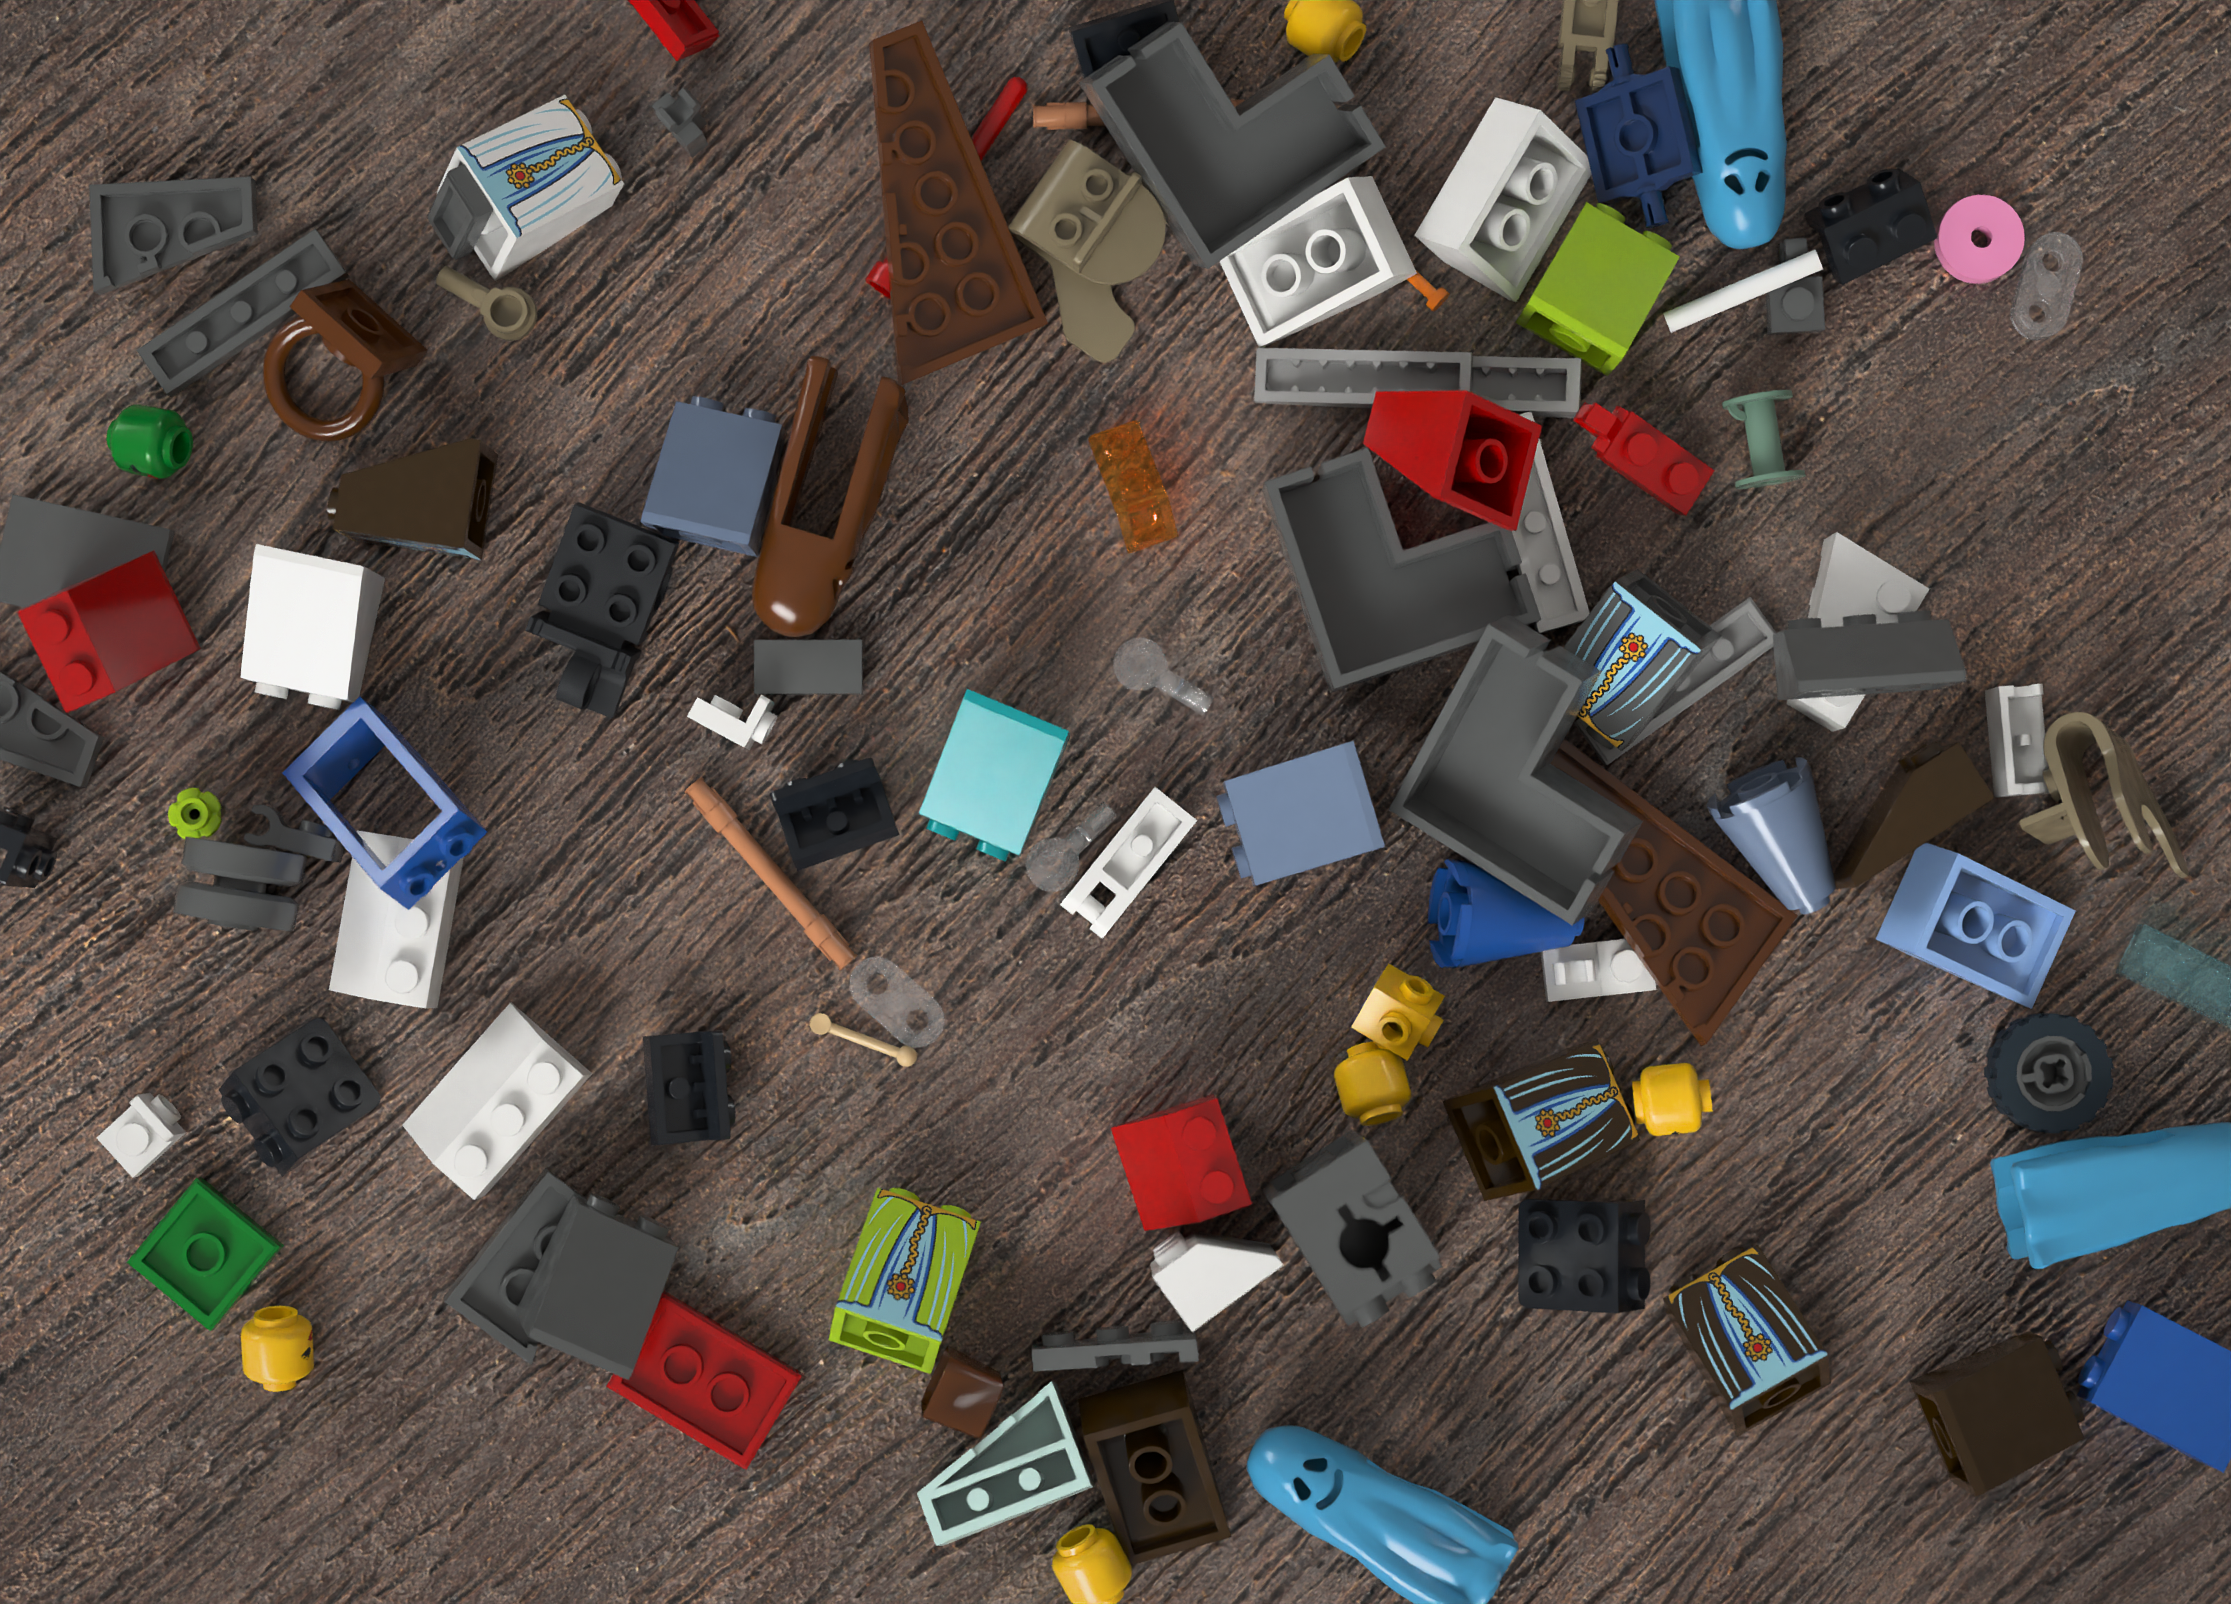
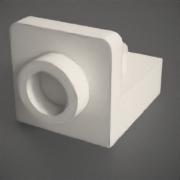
[687,695,777,750]
[97,1093,186,1178]

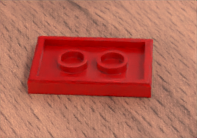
[606,1291,803,1470]

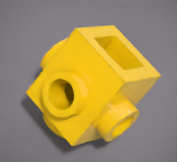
[1351,963,1445,1061]

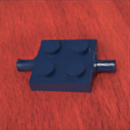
[1575,44,1703,228]

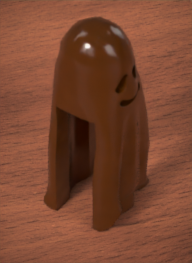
[752,356,909,637]

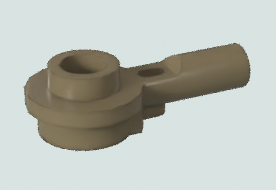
[436,266,538,341]

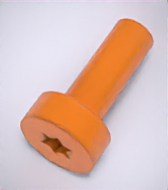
[1406,271,1450,312]

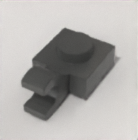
[652,87,709,158]
[1765,238,1825,335]
[244,805,345,863]

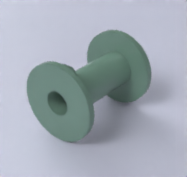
[1722,390,1806,489]

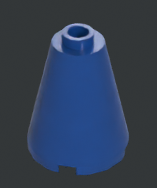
[1428,859,1584,969]

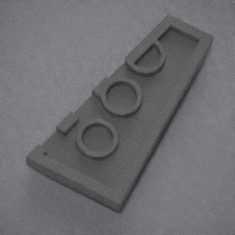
[0,670,104,788]

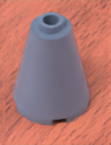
[1706,757,1836,914]

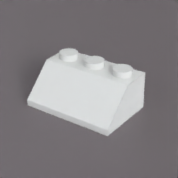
[1414,97,1591,302]
[329,830,464,1008]
[402,1003,592,1200]
[1150,1231,1283,1332]

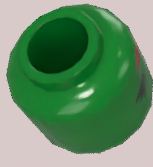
[106,404,193,479]

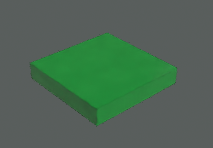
[127,1177,284,1331]

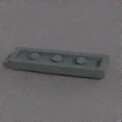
[136,229,350,397]

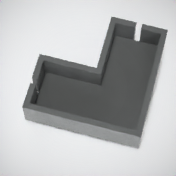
[1079,22,1386,269]
[1262,448,1542,693]
[1388,615,1643,925]

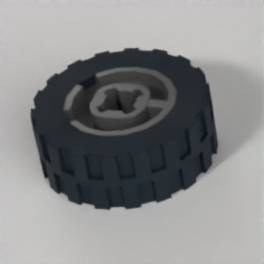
[1984,1013,2114,1133]

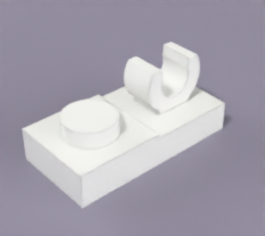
[1541,939,1656,1002]

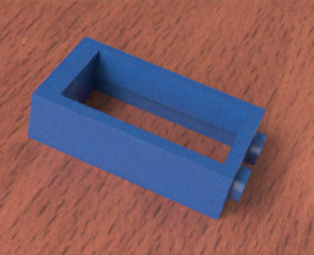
[282,696,487,910]

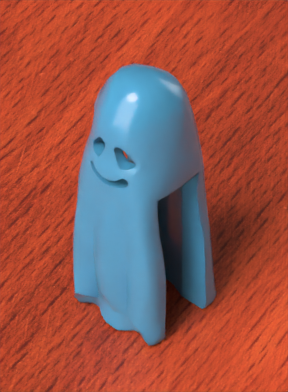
[1654,0,1787,249]
[1990,1122,2231,1269]
[1247,1425,1519,1604]

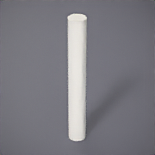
[1663,249,1823,333]

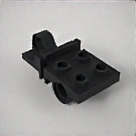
[526,502,680,718]

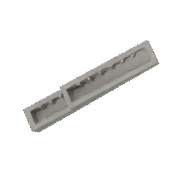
[1254,348,1582,418]

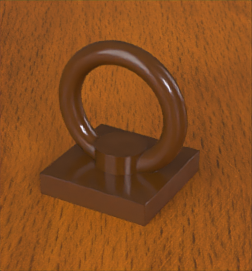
[263,279,428,442]

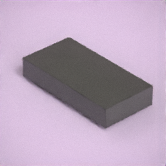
[427,164,493,261]
[754,639,863,695]

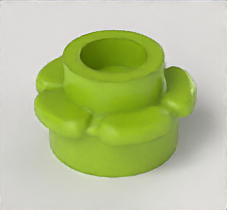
[168,788,221,839]

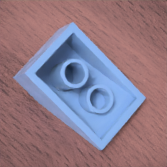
[1876,843,2076,1009]

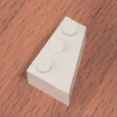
[1787,532,1929,732]

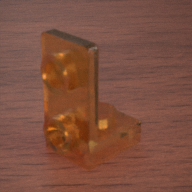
[1088,420,1179,554]

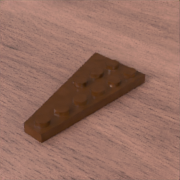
[869,20,1048,385]
[1551,739,1798,1046]

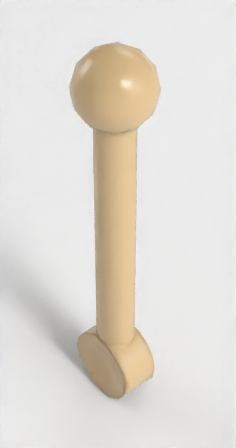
[810,1013,917,1067]

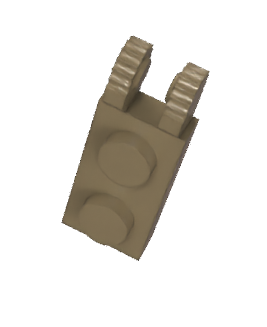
[1557,0,1619,94]

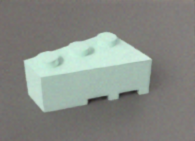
[917,1381,1095,1546]

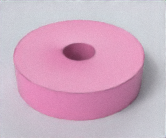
[1934,195,2025,284]

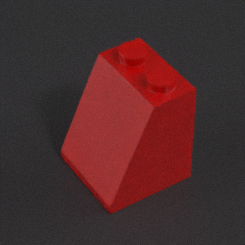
[1363,390,1542,531]
[17,550,201,713]
[1111,1094,1252,1231]

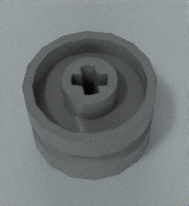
[173,836,307,931]

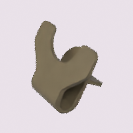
[1008,140,1168,363]
[2019,712,2189,878]

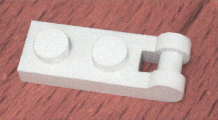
[1060,787,1197,938]

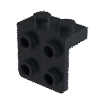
[219,1018,380,1177]
[1518,1199,1651,1313]

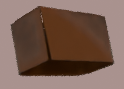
[921,1346,1004,1439]

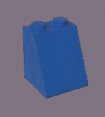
[2077,1300,2231,1473]

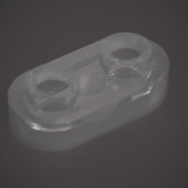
[2010,232,2083,341]
[849,957,945,1047]

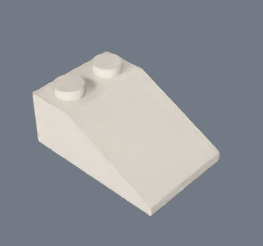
[1219,176,1417,348]

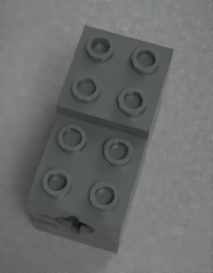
[1261,1130,1442,1327]

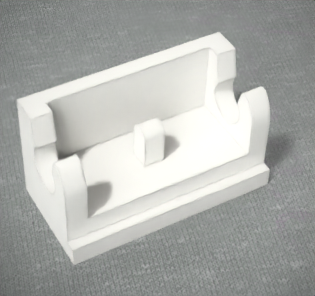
[1985,684,2049,798]

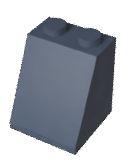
[641,396,787,557]
[1216,741,1385,887]

